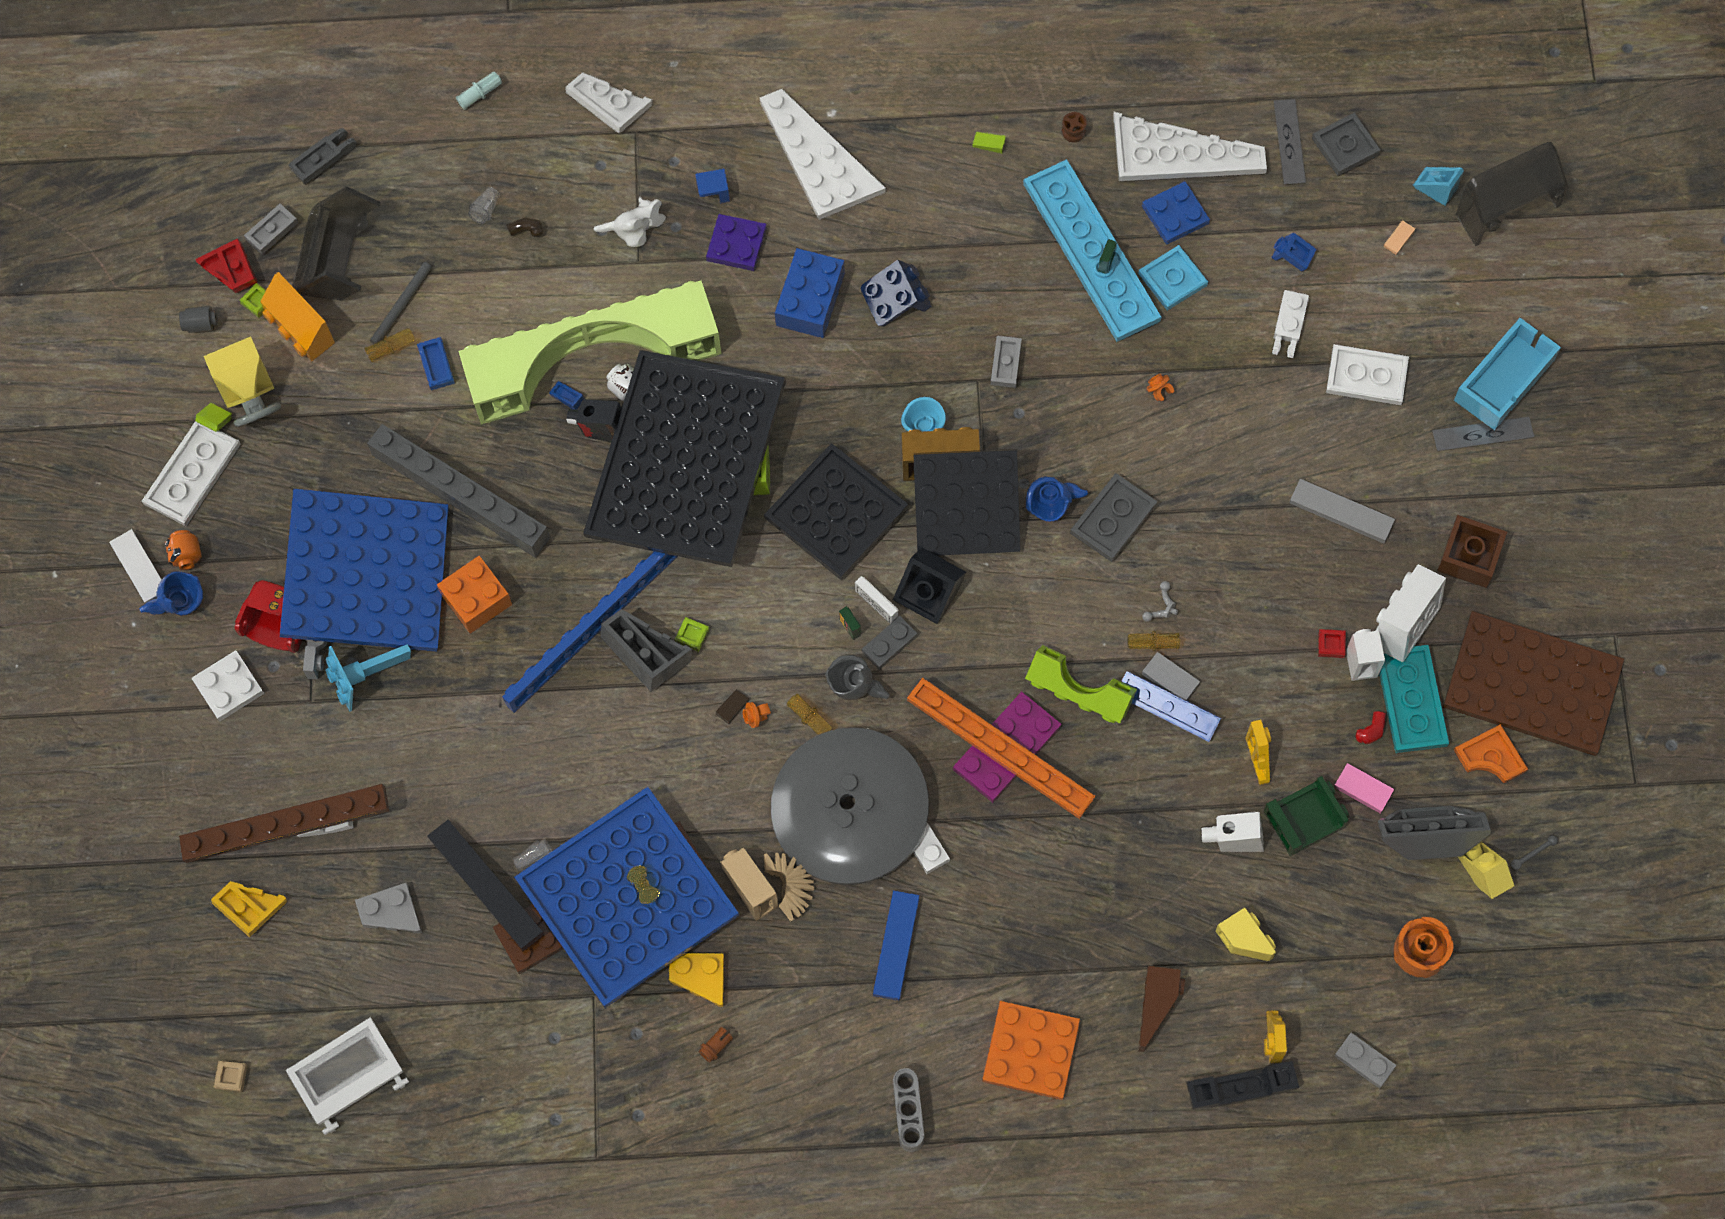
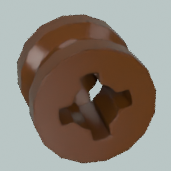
[1061,112,1087,143]

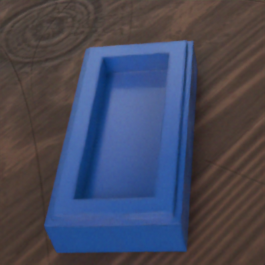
[417,337,455,391]

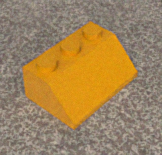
[260,272,335,361]

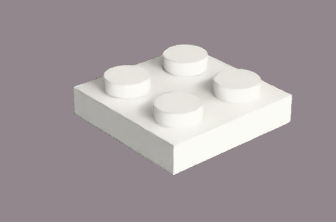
[192,650,264,722]

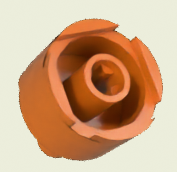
[1394,917,1453,978]

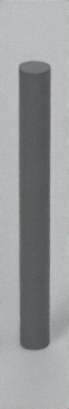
[370,262,432,346]

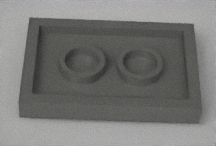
[1070,473,1157,562]

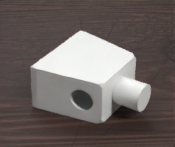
[1202,812,1264,852]

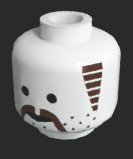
[606,364,634,401]

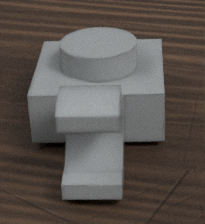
[303,640,327,679]

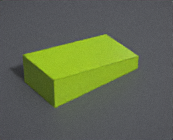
[972,132,1006,154]

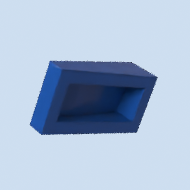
[549,381,585,409]

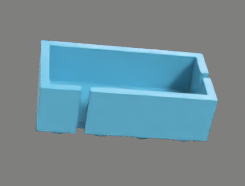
[1454,318,1561,430]

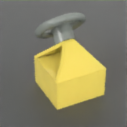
[204,336,281,427]

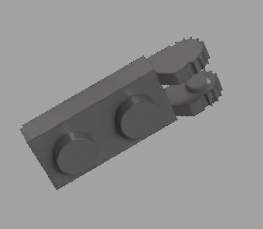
[288,128,357,185]

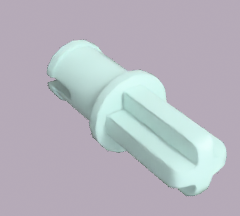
[455,72,502,110]

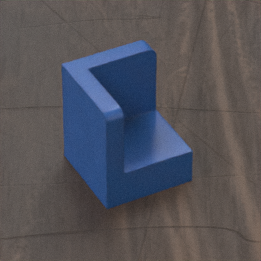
[695,169,730,203]

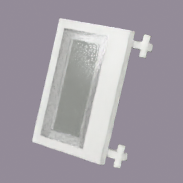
[286,1018,409,1135]

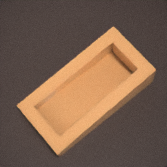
[1384,220,1415,255]

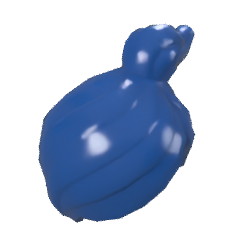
[1026,476,1088,522]
[139,571,203,616]

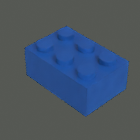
[775,248,845,338]

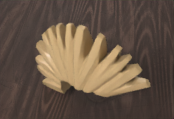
[764,853,814,921]

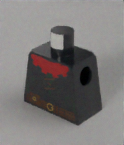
[567,399,622,443]

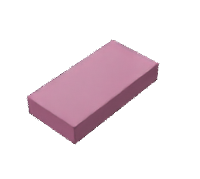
[1334,763,1394,814]

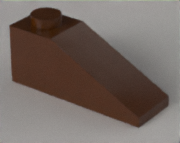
[1138,966,1185,1052]

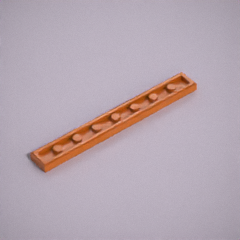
[907,678,1095,819]

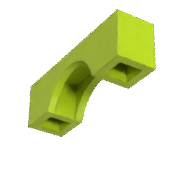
[1025,645,1137,723]

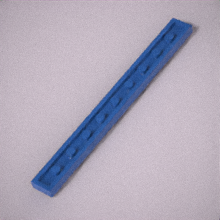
[502,551,678,713]

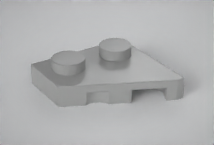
[355,883,422,934]

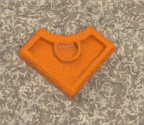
[1454,724,1528,783]

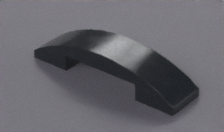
[1186,1061,1299,1109]

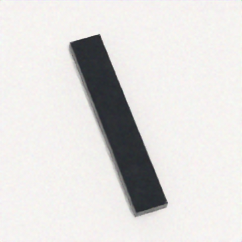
[427,820,544,951]

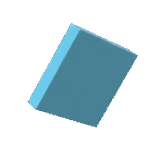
[1138,245,1208,311]

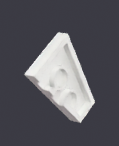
[566,73,652,133]

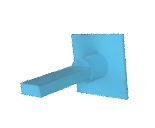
[325,644,411,712]

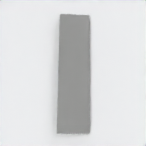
[1289,479,1395,544]

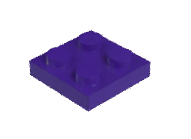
[706,214,767,271]

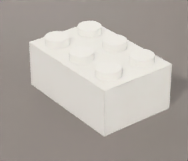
[1376,564,1446,662]

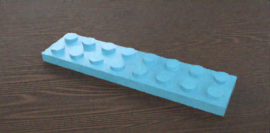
[1023,160,1161,342]

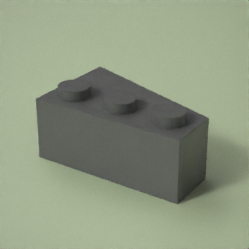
[601,609,692,692]

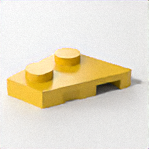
[1246,720,1271,785]
[211,881,287,937]
[669,953,724,1007]
[1264,1010,1287,1063]

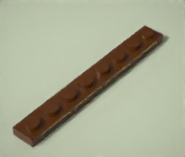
[179,784,389,863]

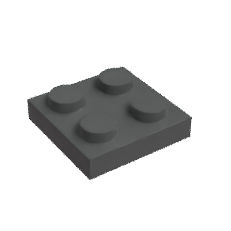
[1312,113,1381,176]

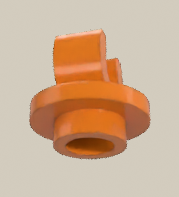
[1146,374,1174,401]
[743,702,771,728]

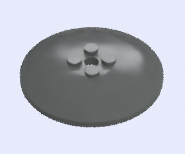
[771,728,929,885]

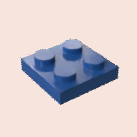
[1142,181,1210,245]

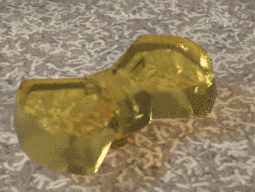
[627,866,660,904]

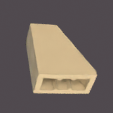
[721,848,779,921]

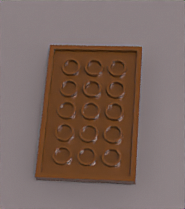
[1442,611,1624,756]

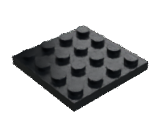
[764,443,908,580]
[913,449,1020,555]

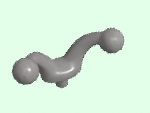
[1142,581,1178,622]

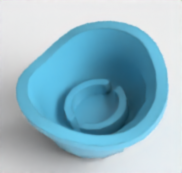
[901,397,946,432]

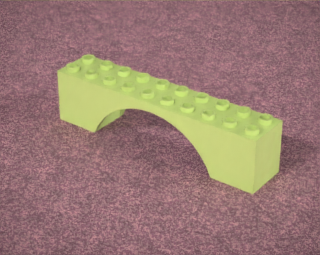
[458,281,722,424]

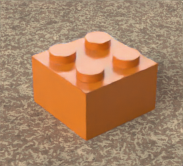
[437,556,512,634]

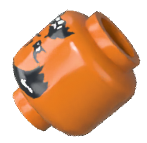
[165,530,201,570]

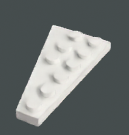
[760,89,886,220]
[1113,112,1267,181]

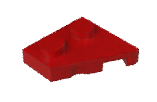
[195,238,258,293]

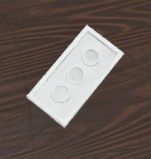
[142,421,241,526]

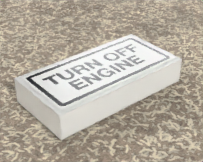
[855,576,898,624]

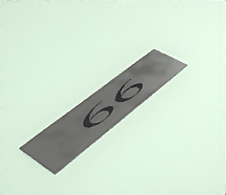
[1273,99,1306,184]
[1432,417,1534,451]

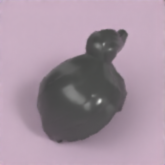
[825,655,890,700]

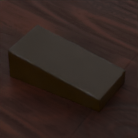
[716,689,749,724]

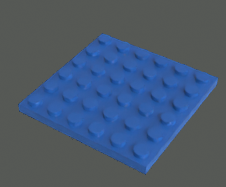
[280,489,448,652]
[515,787,739,1008]

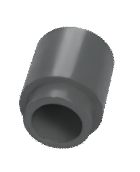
[179,306,218,333]

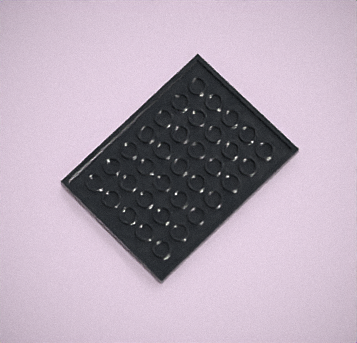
[583,350,786,567]

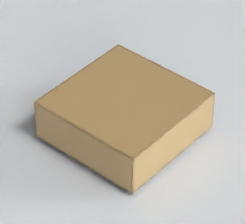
[214,1061,247,1092]

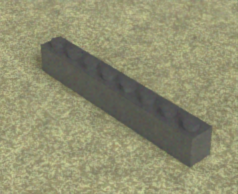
[367,424,550,558]

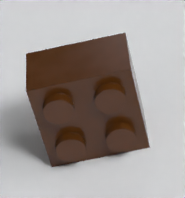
[1437,515,1507,588]

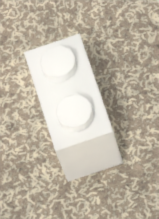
[1346,629,1385,681]

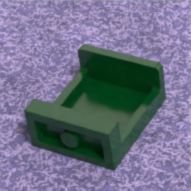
[1263,776,1349,856]

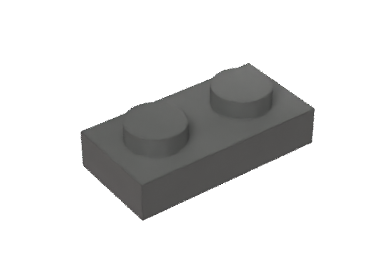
[862,616,917,670]

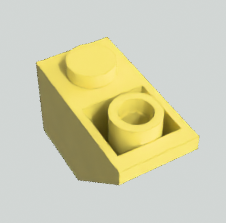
[1458,842,1514,899]
[1216,908,1276,961]

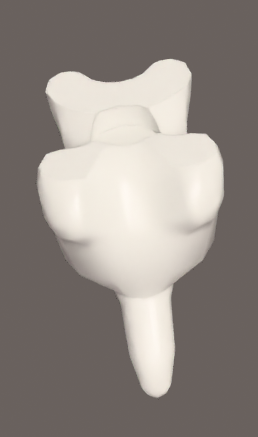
[594,197,666,247]

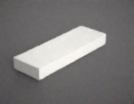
[109,529,162,603]

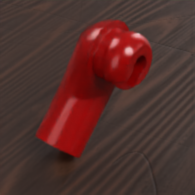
[1356,711,1386,744]

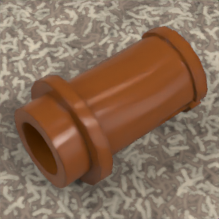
[699,1027,733,1062]

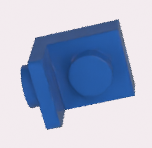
[1272,233,1317,271]

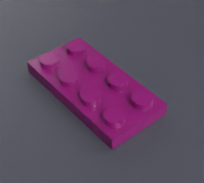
[953,691,1062,803]

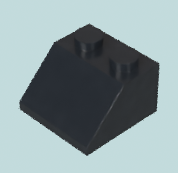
[893,548,966,624]

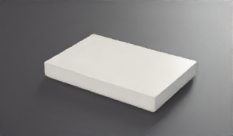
[1326,344,1409,405]

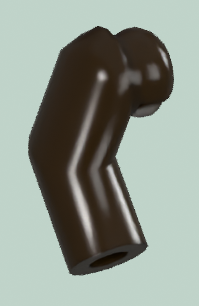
[506,218,544,237]

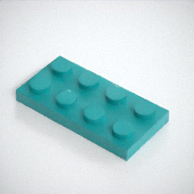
[1379,645,1449,753]

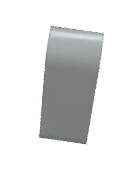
[893,1068,924,1152]

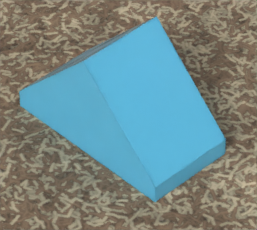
[1413,167,1464,206]

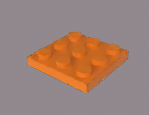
[982,1001,1080,1100]

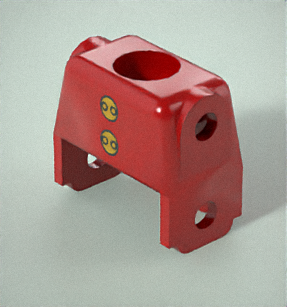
[235,580,303,653]

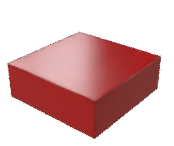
[1318,629,1346,658]

